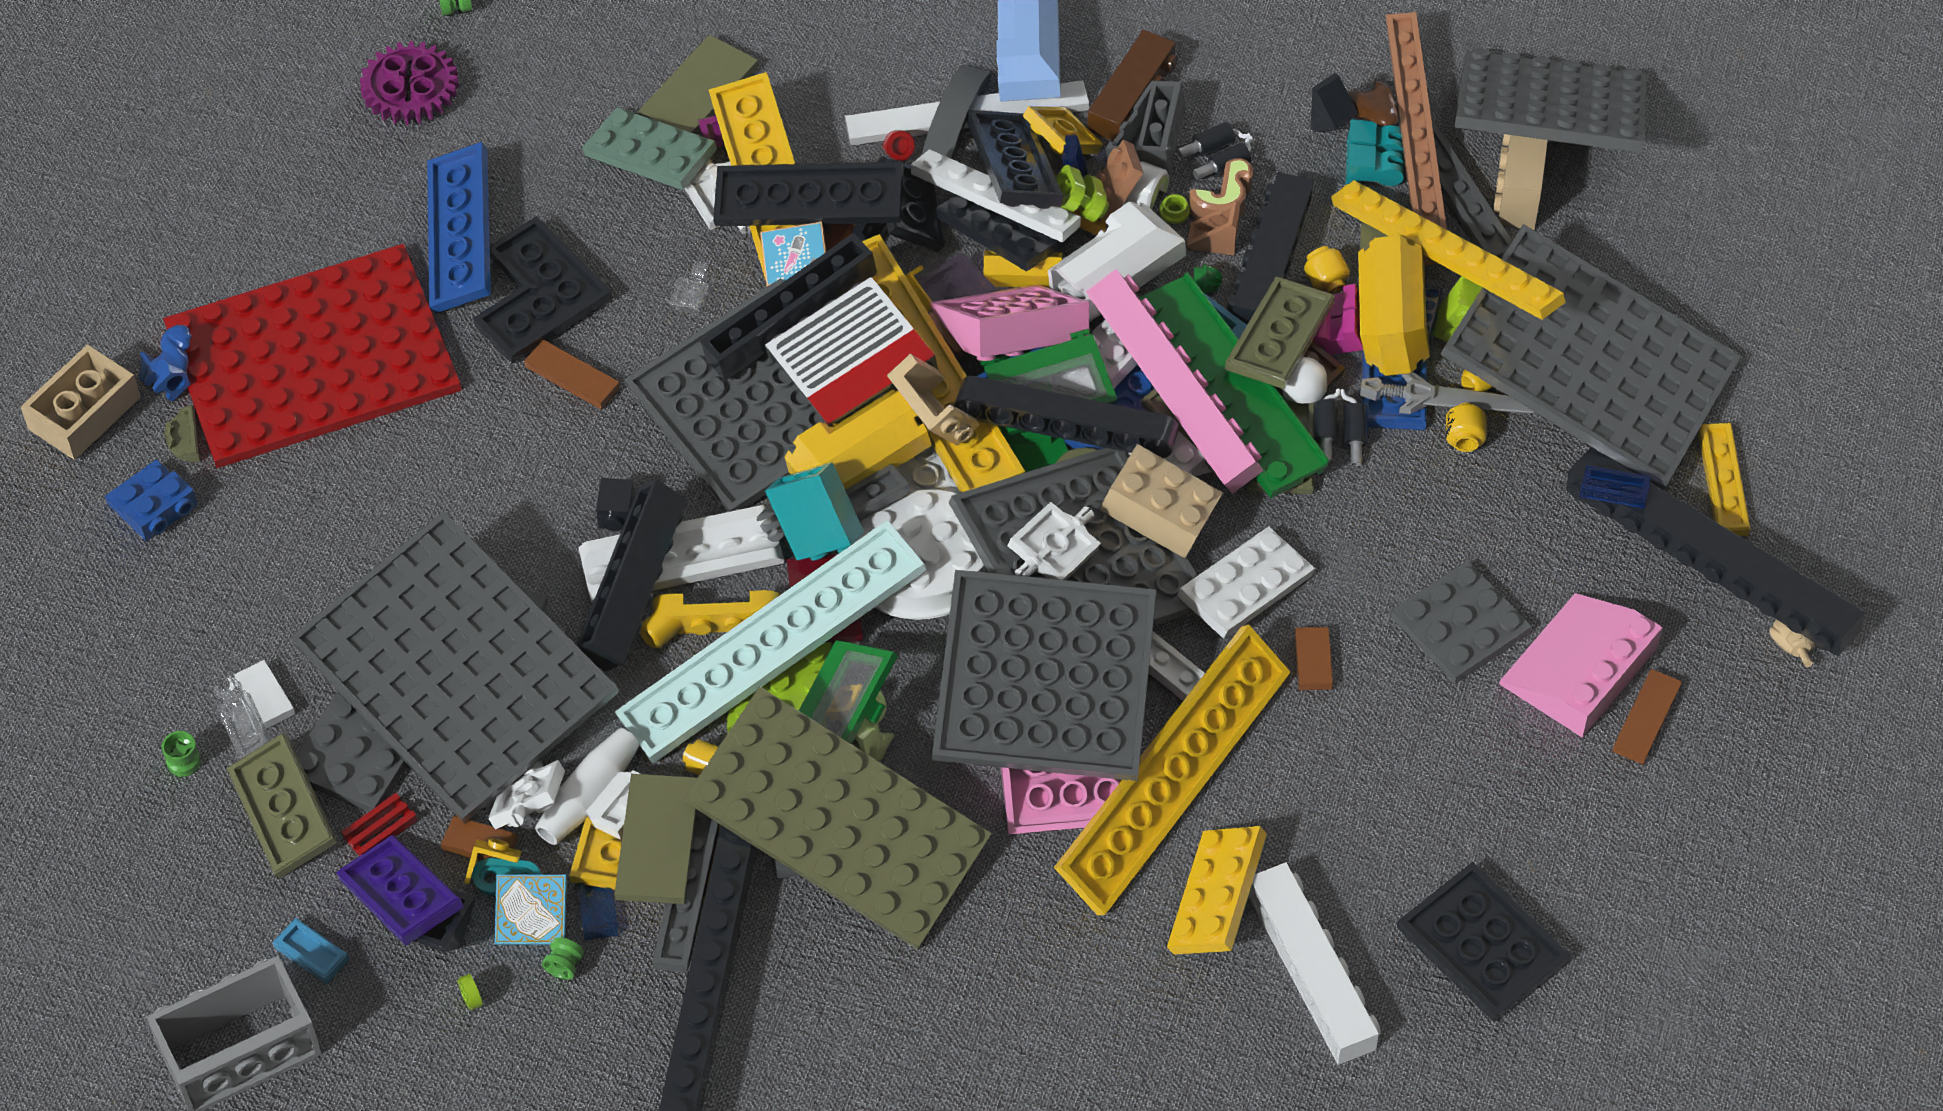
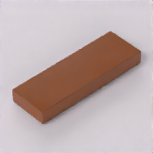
[524,340,620,410]
[1612,669,1682,765]

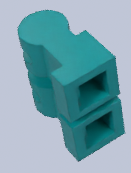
[1345,119,1404,186]

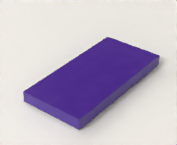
[336,835,464,946]

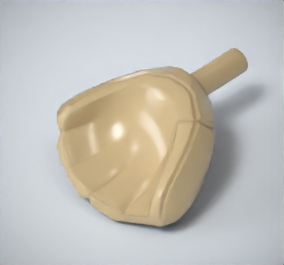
[1769,619,1816,667]

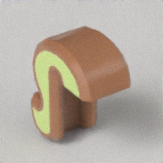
[1189,158,1253,220]

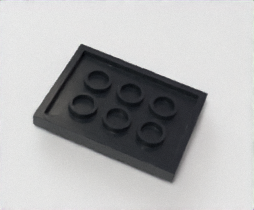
[1397,862,1571,1022]

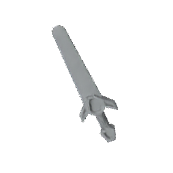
[1360,372,1536,414]

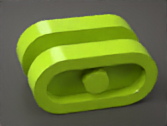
[1056,165,1109,222]

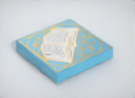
[494,875,567,945]

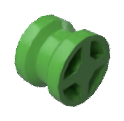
[542,937,585,980]

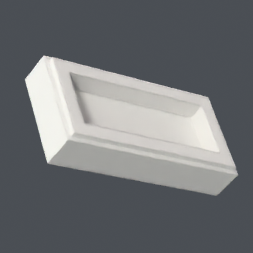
[234,660,295,729]

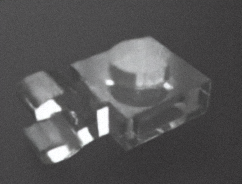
[669,261,710,316]

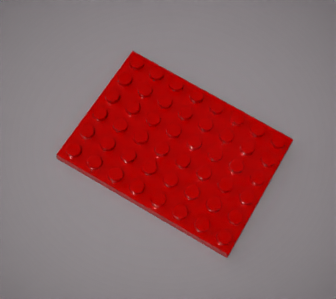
[163,243,462,469]

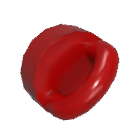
[882,130,915,161]

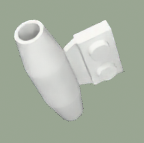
[535,728,640,845]

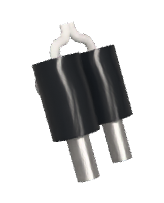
[1177,121,1253,180]
[1313,389,1368,466]

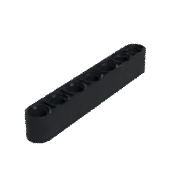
[954,376,1179,458]

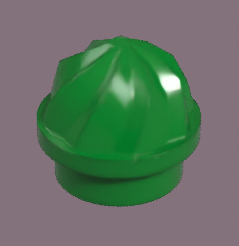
[1194,264,1222,295]

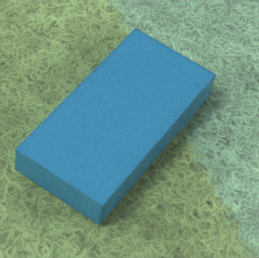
[272,918,350,985]

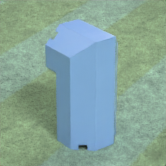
[997,0,1061,102]

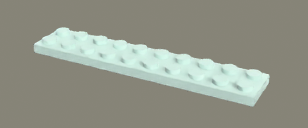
[615,520,926,763]

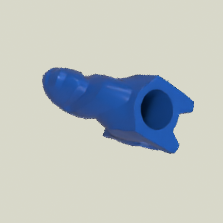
[139,324,192,401]

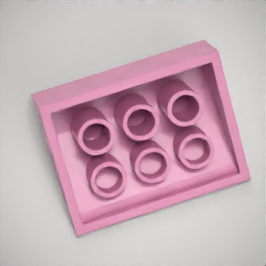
[930,285,1089,361]
[1499,593,1663,738]
[1000,767,1121,835]

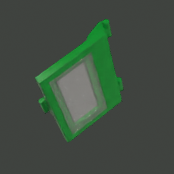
[980,328,1118,436]
[799,640,898,744]

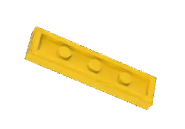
[1698,423,1751,536]

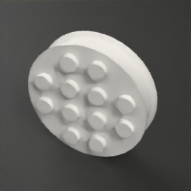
[855,490,989,620]

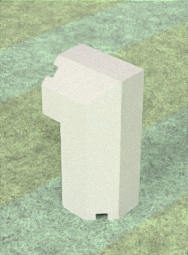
[1048,202,1186,322]

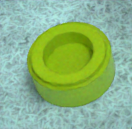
[457,973,483,1011]

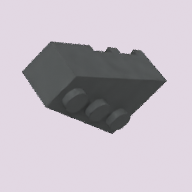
[1105,81,1186,176]

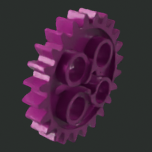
[360,41,459,125]

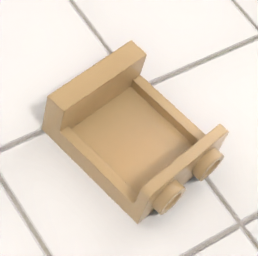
[887,354,980,446]

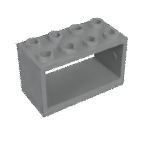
[146,956,322,1111]

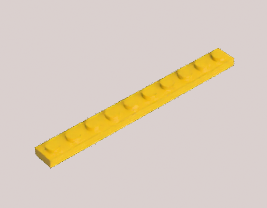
[1331,180,1566,320]

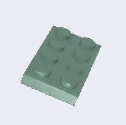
[582,107,717,190]

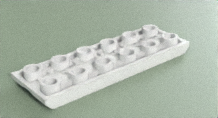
[578,505,784,604]

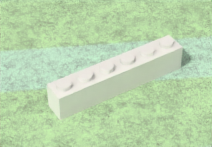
[1248,862,1381,1065]

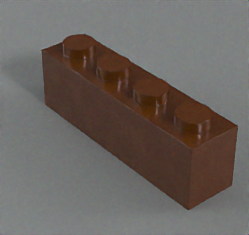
[1087,29,1178,142]

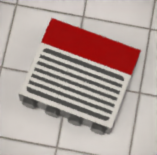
[765,277,939,427]

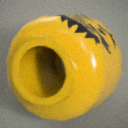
[1445,403,1487,452]

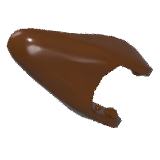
[1347,80,1398,125]

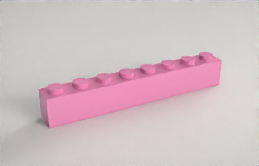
[1086,269,1264,494]

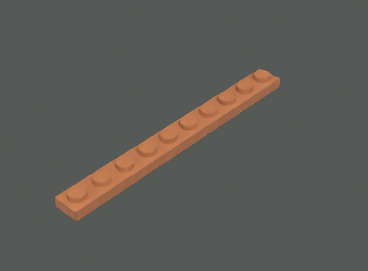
[1386,12,1447,265]

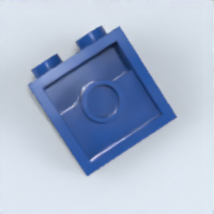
[105,459,198,542]

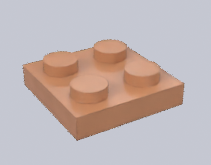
[1095,139,1144,220]

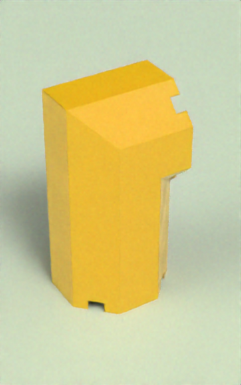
[1358,235,1430,376]
[784,390,931,489]

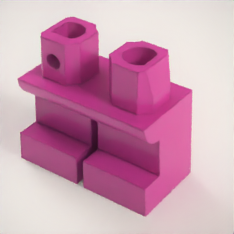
[1313,284,1363,355]

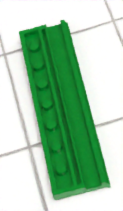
[1139,272,1329,499]

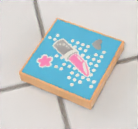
[760,222,826,286]

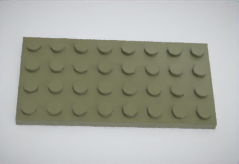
[684,686,992,950]

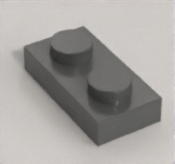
[845,464,911,521]

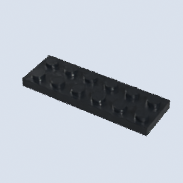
[967,110,1063,209]
[713,162,904,226]

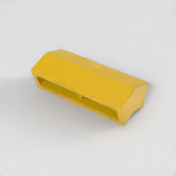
[983,250,1062,288]

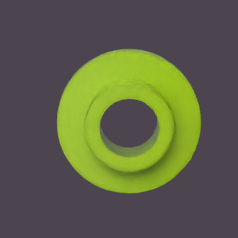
[1159,194,1190,224]

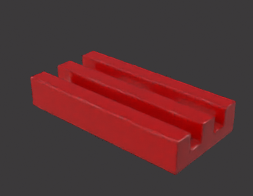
[341,793,418,856]

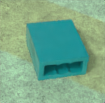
[765,462,864,561]

